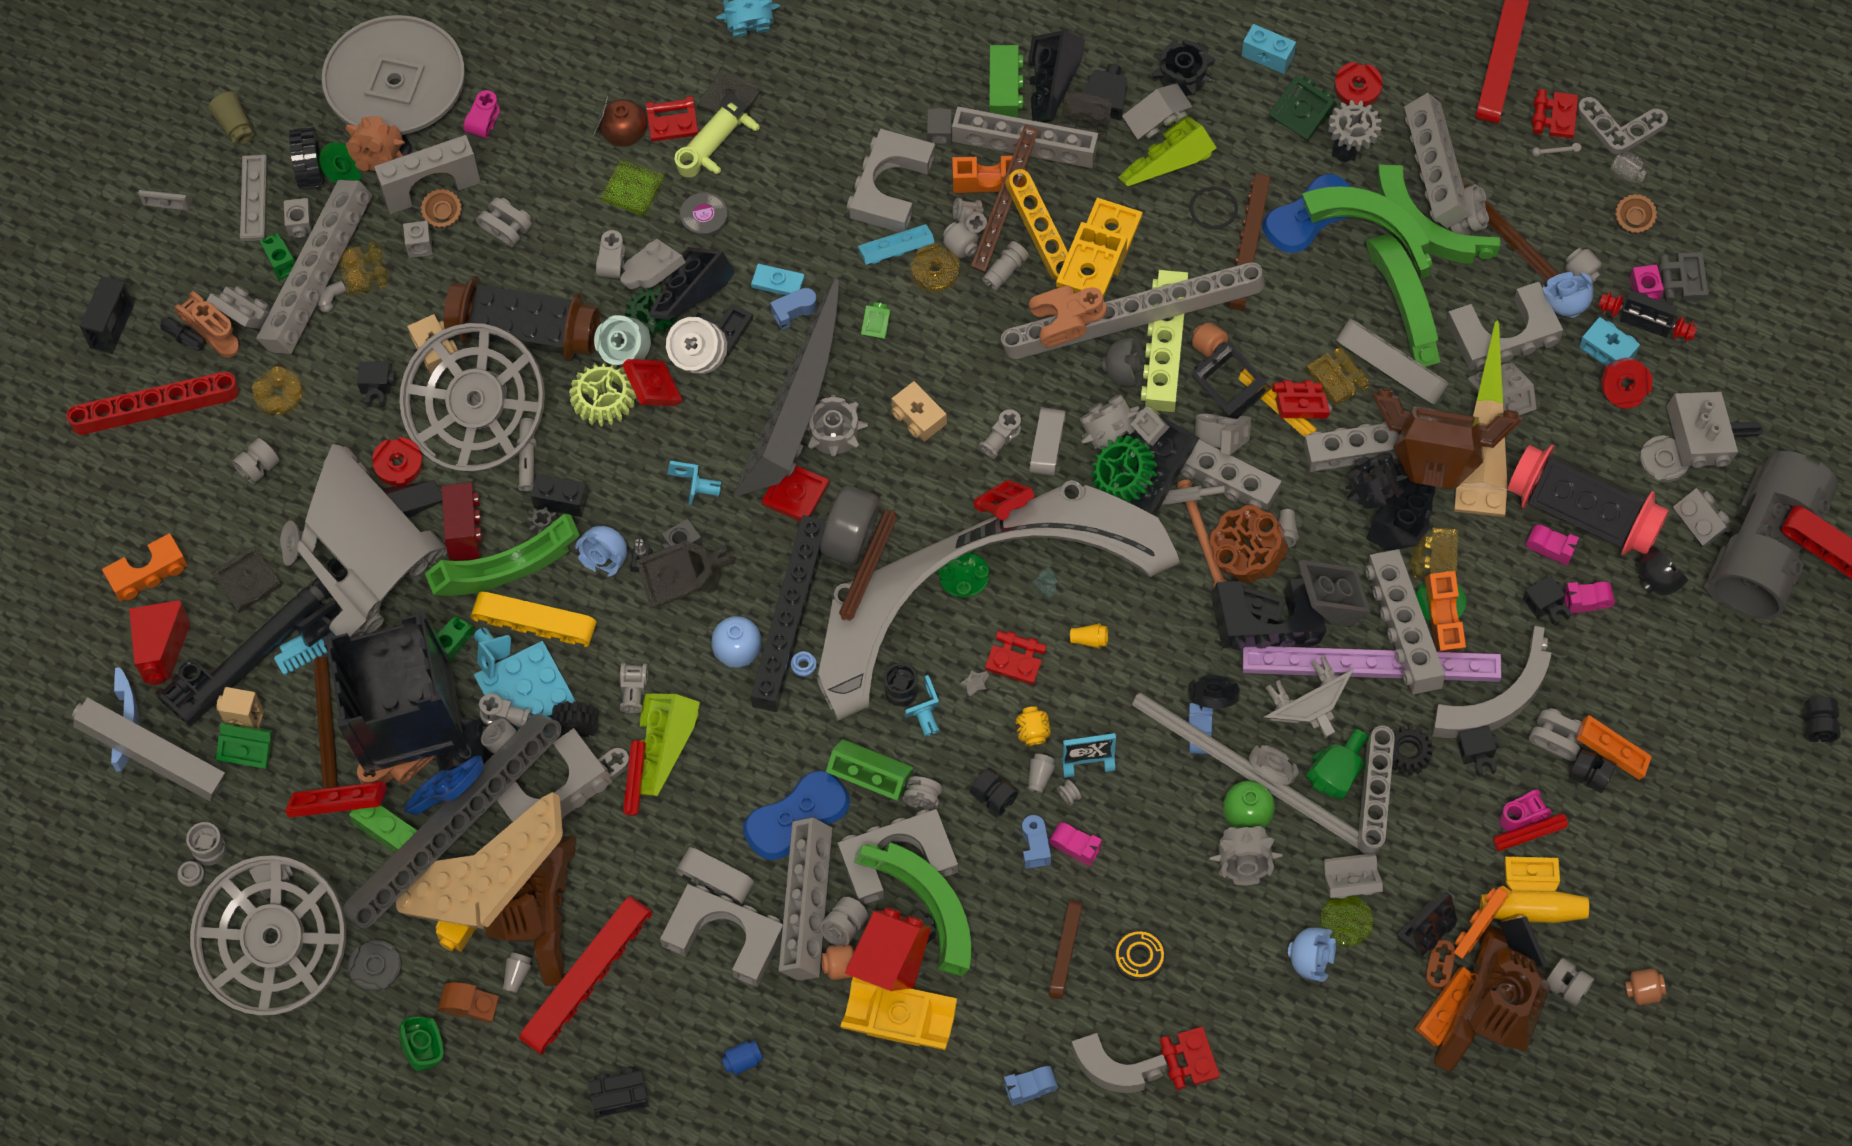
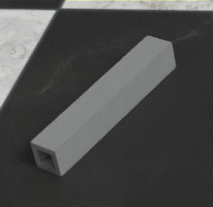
[72,697,225,801]

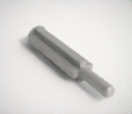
[1162,486,1226,505]

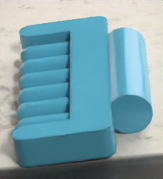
[274,635,328,675]

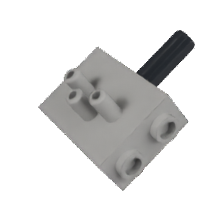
[1666,392,1762,468]

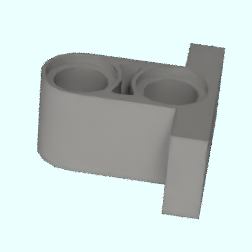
[1194,414,1251,455]

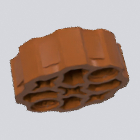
[1209,505,1288,583]

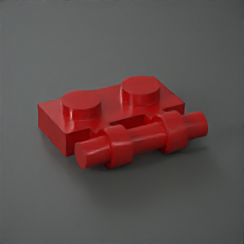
[1532,89,1578,139]
[1272,380,1330,418]
[985,630,1047,685]
[1159,1026,1220,1090]

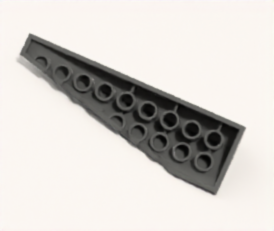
[734,278,839,496]

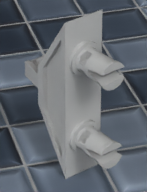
[1262,656,1354,738]

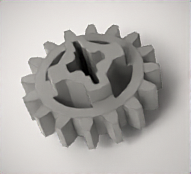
[1328,100,1382,151]

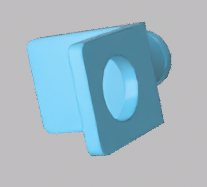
[667,461,721,505]
[474,628,511,679]
[904,675,940,737]

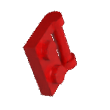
[646,96,698,142]
[973,480,1035,520]

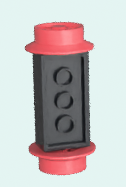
[1508,444,1669,556]

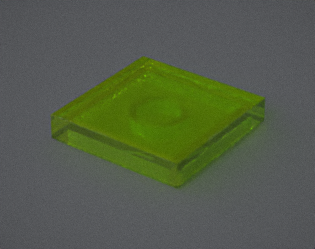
[600,159,665,217]

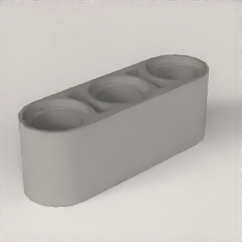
[1030,407,1066,476]
[675,847,754,906]

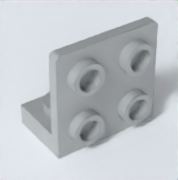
[1468,363,1537,416]

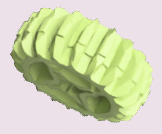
[569,361,636,427]

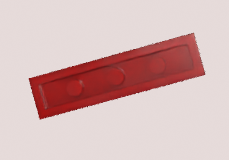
[285,782,387,818]

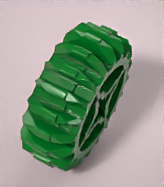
[1090,436,1158,503]

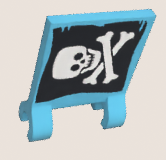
[1061,733,1116,778]

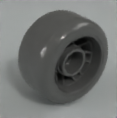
[820,486,880,566]

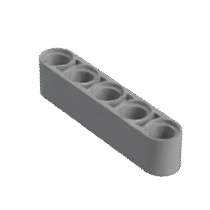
[1336,318,1449,405]
[1358,726,1395,854]

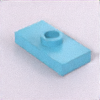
[751,264,805,295]

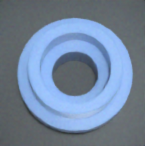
[791,651,816,677]

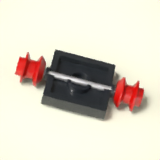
[1598,291,1697,344]

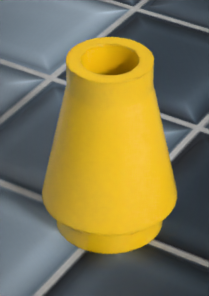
[1070,623,1108,649]

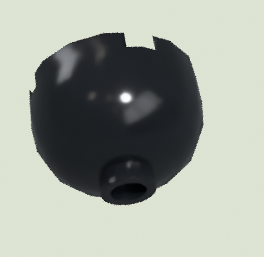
[1638,546,1689,595]

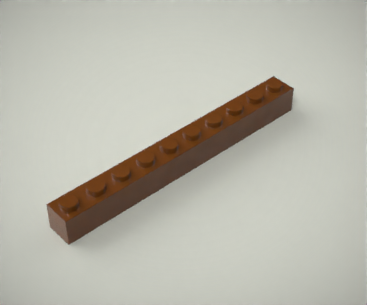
[971,125,1039,273]
[1227,174,1270,311]

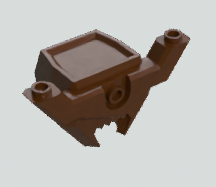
[1372,388,1523,489]
[485,836,576,986]
[1434,924,1551,1072]

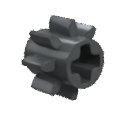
[527,507,558,535]

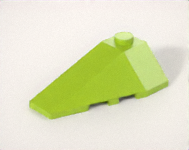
[1118,116,1217,187]
[640,694,700,796]

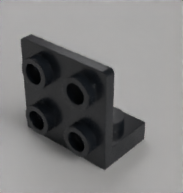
[436,719,494,771]

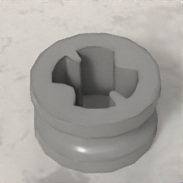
[1057,780,1081,806]

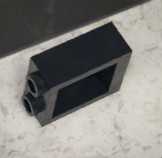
[80,276,134,354]
[1192,341,1271,419]

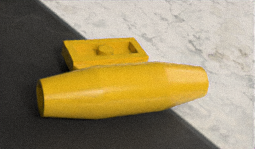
[1480,857,1589,923]

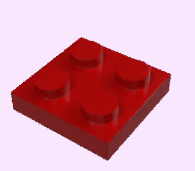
[622,359,683,406]
[762,466,829,522]

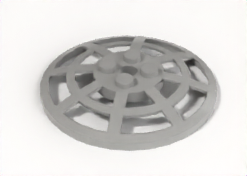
[399,323,545,472]
[190,856,346,1016]

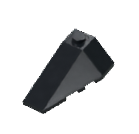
[1028,30,1085,123]
[649,247,735,320]
[1366,475,1436,551]
[381,480,443,518]

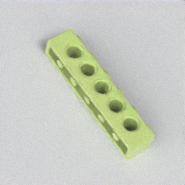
[1141,270,1188,412]

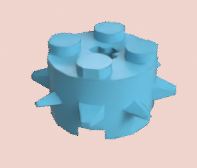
[716,0,780,37]

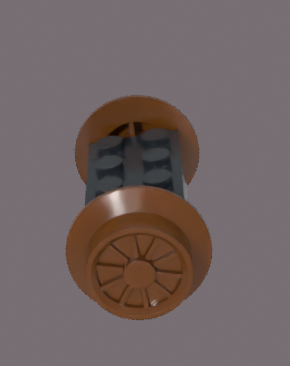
[444,276,600,362]

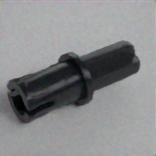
[160,317,206,351]

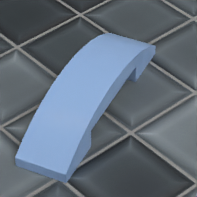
[111,668,139,771]

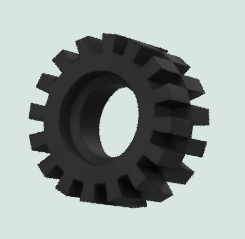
[552,701,599,737]
[1392,725,1433,776]

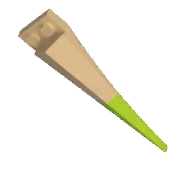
[1454,320,1508,517]

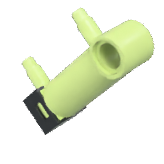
[674,93,760,177]

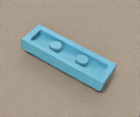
[858,224,935,265]

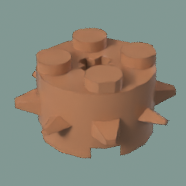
[345,116,405,171]

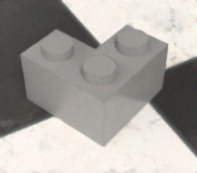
[1122,83,1192,140]

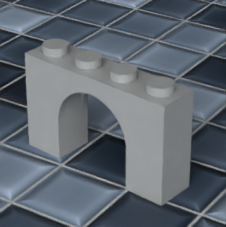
[847,129,935,232]
[374,135,481,214]
[1446,282,1563,371]
[496,728,612,823]
[838,809,958,905]
[660,884,783,988]

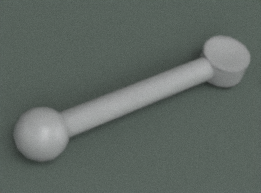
[1532,143,1581,157]

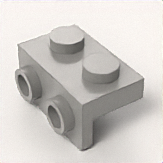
[1673,488,1732,546]
[1324,853,1383,898]

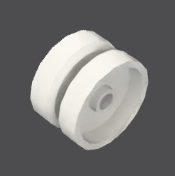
[666,317,727,374]

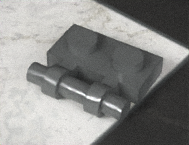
[1658,252,1709,302]

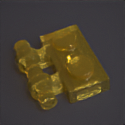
[339,242,387,296]
[1307,347,1370,406]
[1410,528,1458,578]

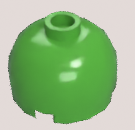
[1223,780,1275,829]

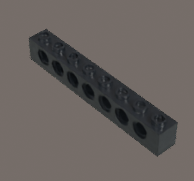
[751,515,827,712]

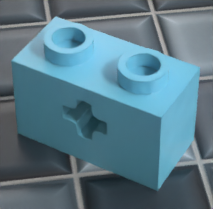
[1241,24,1296,74]
[1579,317,1640,366]

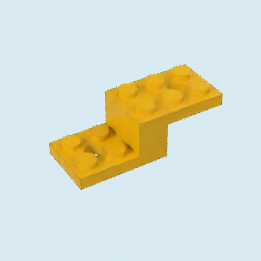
[1056,198,1143,299]

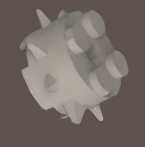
[806,395,868,457]
[1079,395,1139,449]
[1210,826,1282,886]

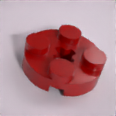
[1334,62,1382,107]
[1601,358,1652,408]
[372,437,423,486]

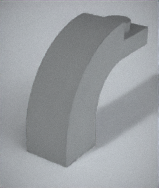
[1071,1033,1167,1093]

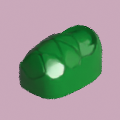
[398,1016,444,1071]

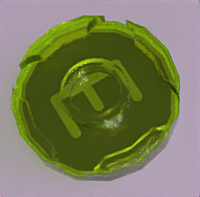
[1321,895,1373,946]

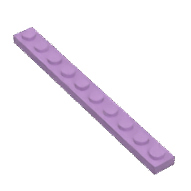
[1243,646,1501,682]

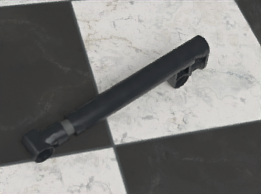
[155,557,348,727]

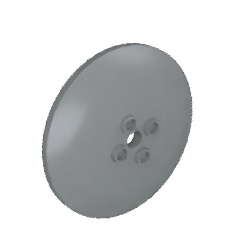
[322,15,465,135]

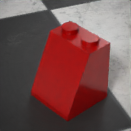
[129,600,190,685]
[845,907,931,991]

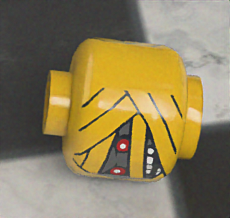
[1015,707,1051,746]

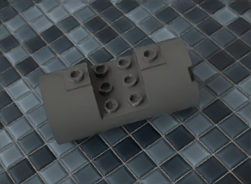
[1704,451,1838,619]

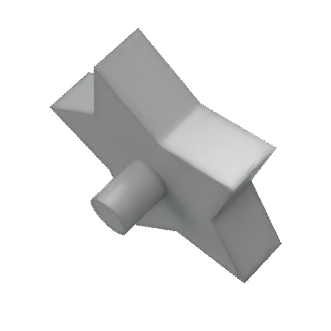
[960,670,989,696]

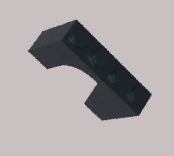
[1211,578,1327,650]

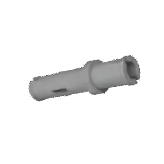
[517,418,537,491]

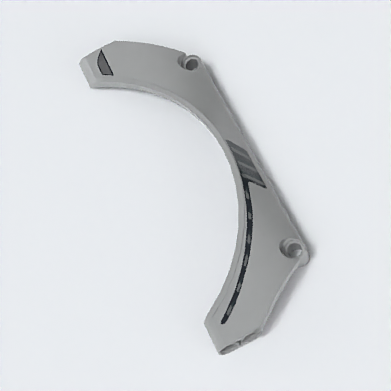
[817,480,1179,721]

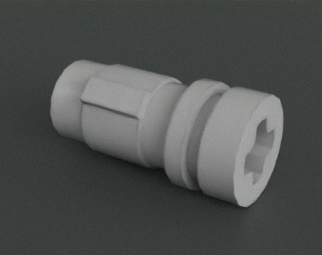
[982,241,1029,291]

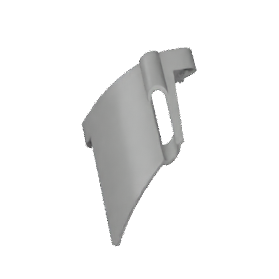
[297,444,447,639]

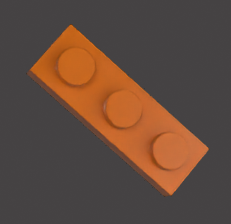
[1576,715,1652,780]
[1454,886,1512,959]
[1415,967,1473,1046]

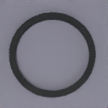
[1189,187,1238,229]

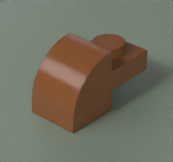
[437,982,499,1023]

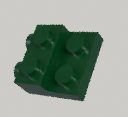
[1269,75,1337,142]

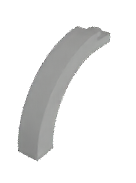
[1432,626,1551,738]

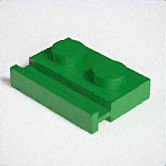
[216,722,273,769]

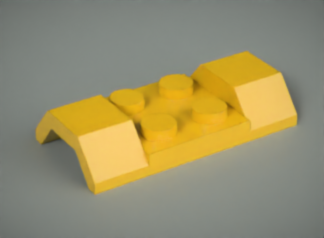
[841,977,957,1050]

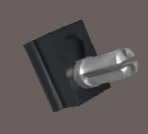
[630,539,653,573]

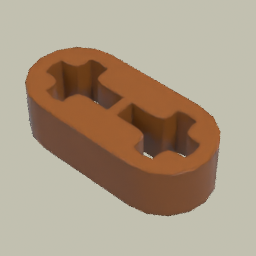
[1425,940,1456,990]

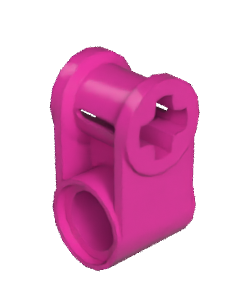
[464,90,500,139]
[1499,789,1552,831]

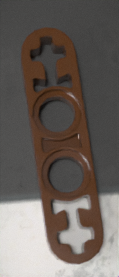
[1049,900,1083,1000]

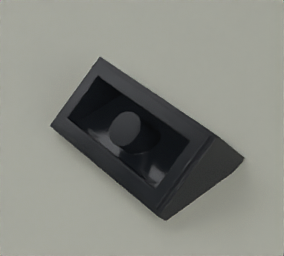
[1500,914,1546,967]

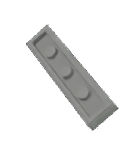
[240,155,267,241]

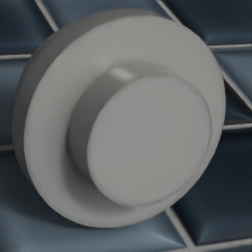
[177,861,204,887]

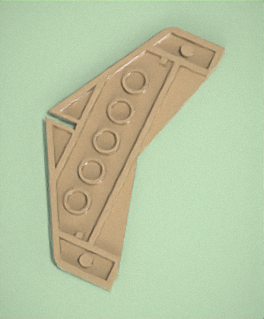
[396,792,563,929]

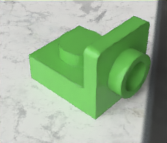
[861,302,892,339]

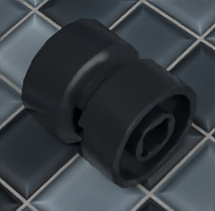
[884,663,918,707]
[1804,697,1841,742]
[1569,748,1617,793]
[970,768,1019,816]

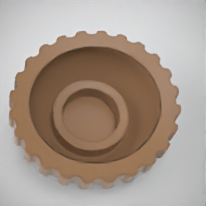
[421,189,462,229]
[1615,194,1657,234]

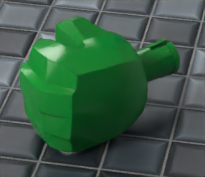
[1305,729,1368,800]

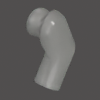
[317,281,346,312]

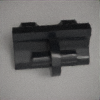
[295,600,340,647]

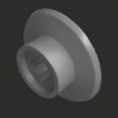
[280,520,304,566]

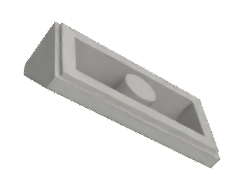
[138,190,193,210]

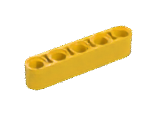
[1005,169,1068,280]
[470,592,597,647]

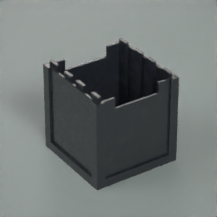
[323,610,466,774]

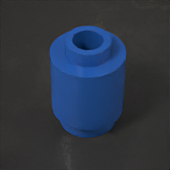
[721,1040,763,1076]

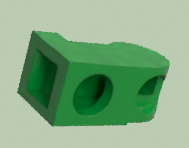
[259,232,295,281]
[437,616,475,664]

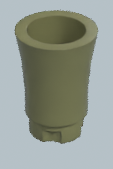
[208,91,255,146]

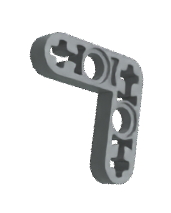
[1577,97,1668,154]

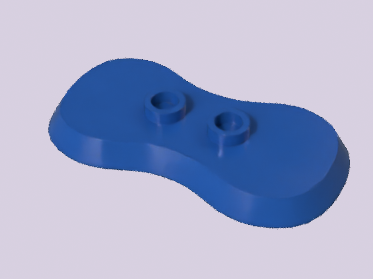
[1262,174,1352,253]
[404,756,484,815]
[743,770,850,860]

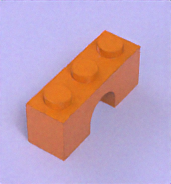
[952,156,1025,193]
[102,533,188,602]
[1425,571,1466,652]

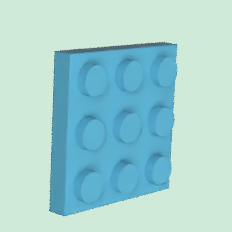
[474,641,575,731]

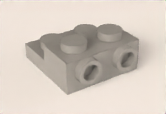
[206,286,271,329]

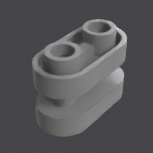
[1451,184,1489,235]
[476,197,532,247]
[1529,708,1583,761]

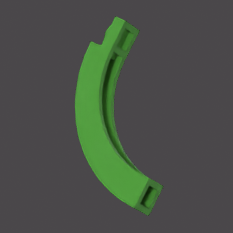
[1377,164,1500,264]
[1302,186,1433,279]
[1366,233,1440,367]
[425,514,580,596]
[854,843,971,976]

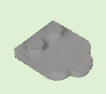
[620,239,686,289]

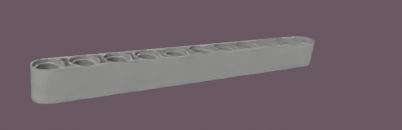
[1001,262,1265,359]

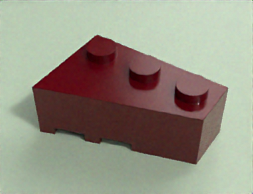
[442,482,482,561]

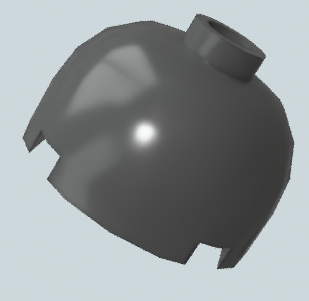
[1102,338,1145,387]

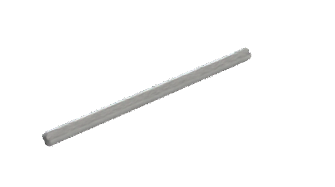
[1132,693,1377,854]

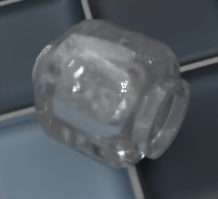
[1610,152,1648,188]

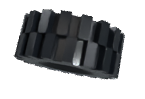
[289,126,324,189]

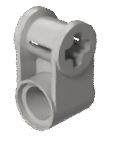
[596,230,625,279]

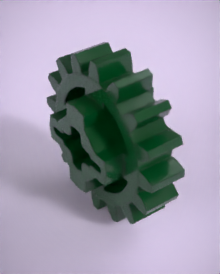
[625,287,677,338]

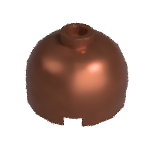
[600,99,647,147]

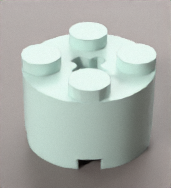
[594,315,651,366]

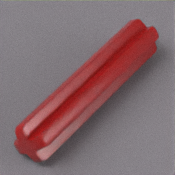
[623,740,646,816]
[1493,813,1568,851]

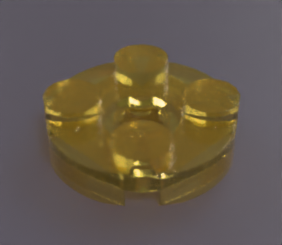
[911,244,960,291]
[252,366,303,415]

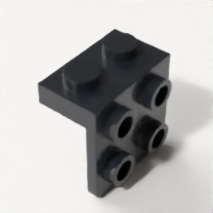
[1397,892,1457,957]

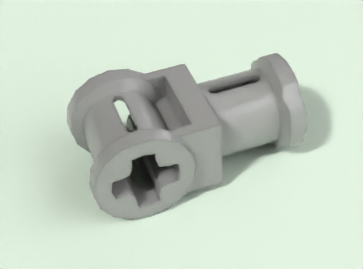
[953,198,987,233]
[978,409,1021,459]
[620,662,648,713]
[479,694,532,727]

